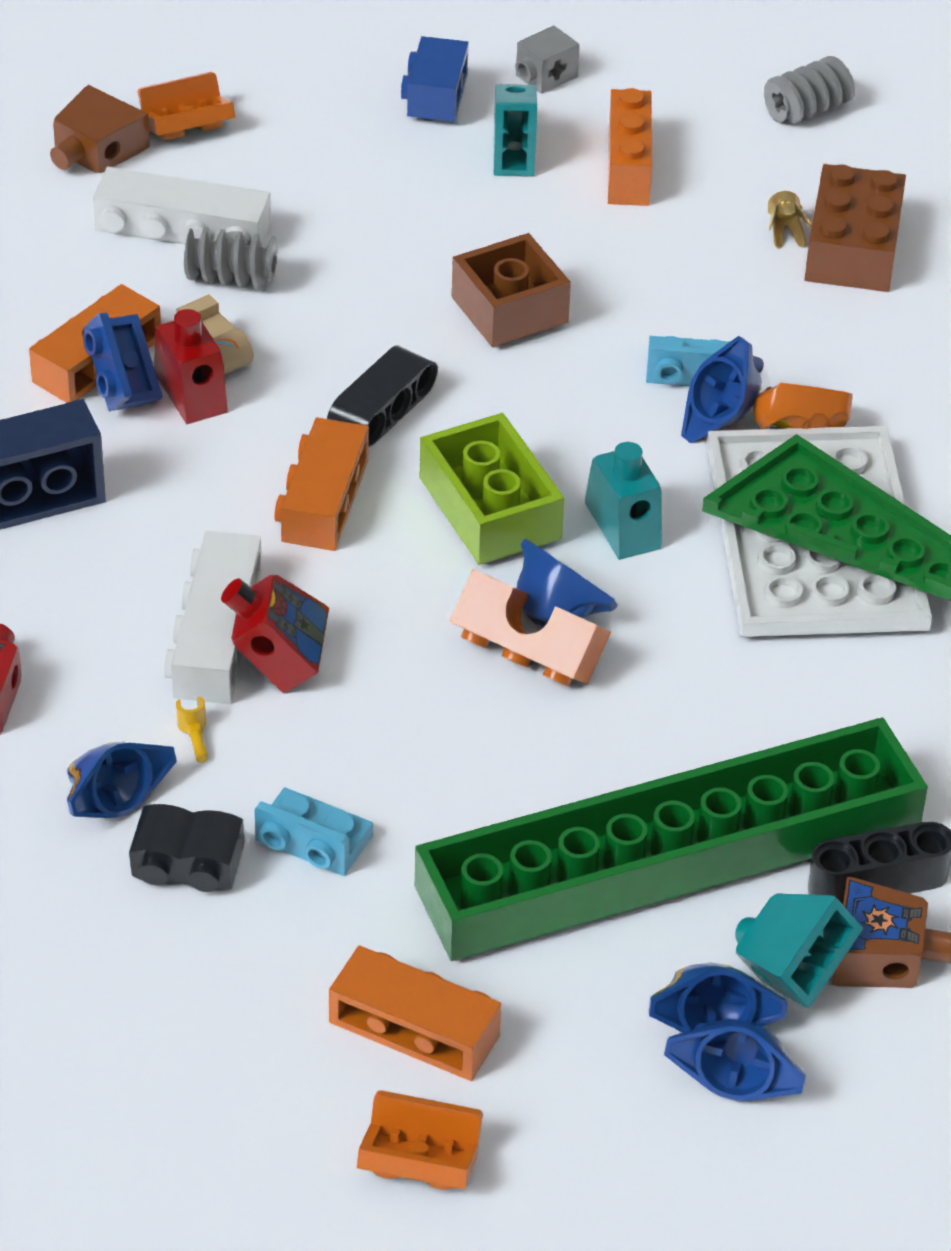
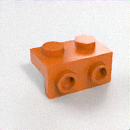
[137,71,236,139]
[356,1090,483,1190]

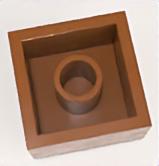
[451,233,571,347]

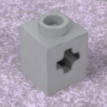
[515,25,580,94]

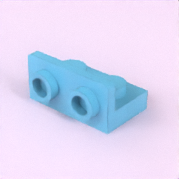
[646,335,730,386]
[254,787,373,876]

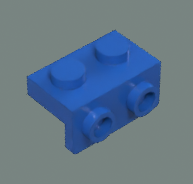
[83,312,163,411]

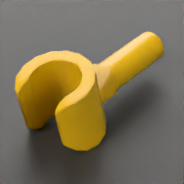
[176,696,208,763]

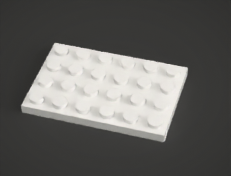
[707,426,932,637]

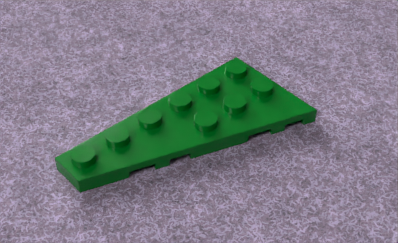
[702,434,951,601]

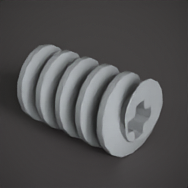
[764,55,855,124]
[183,227,278,290]

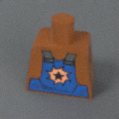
[832,877,951,988]

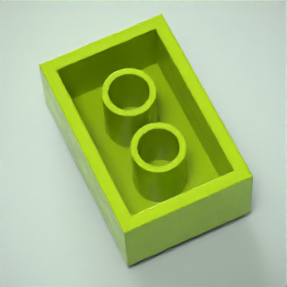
[419,412,565,565]

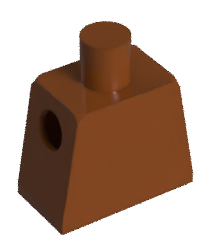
[50,84,150,173]

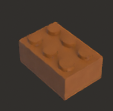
[804,163,907,292]

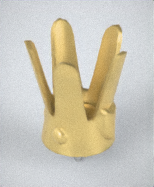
[767,191,812,249]

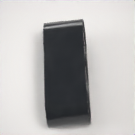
[327,345,438,447]
[807,822,951,904]

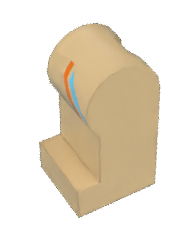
[176,294,254,376]

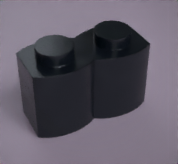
[129,804,245,892]

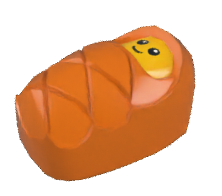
[753,382,853,429]

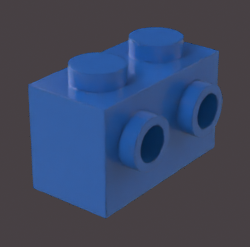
[401,36,469,122]

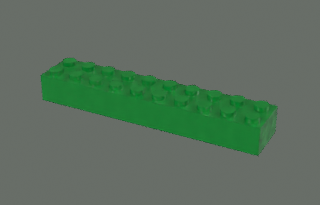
[414,717,928,961]

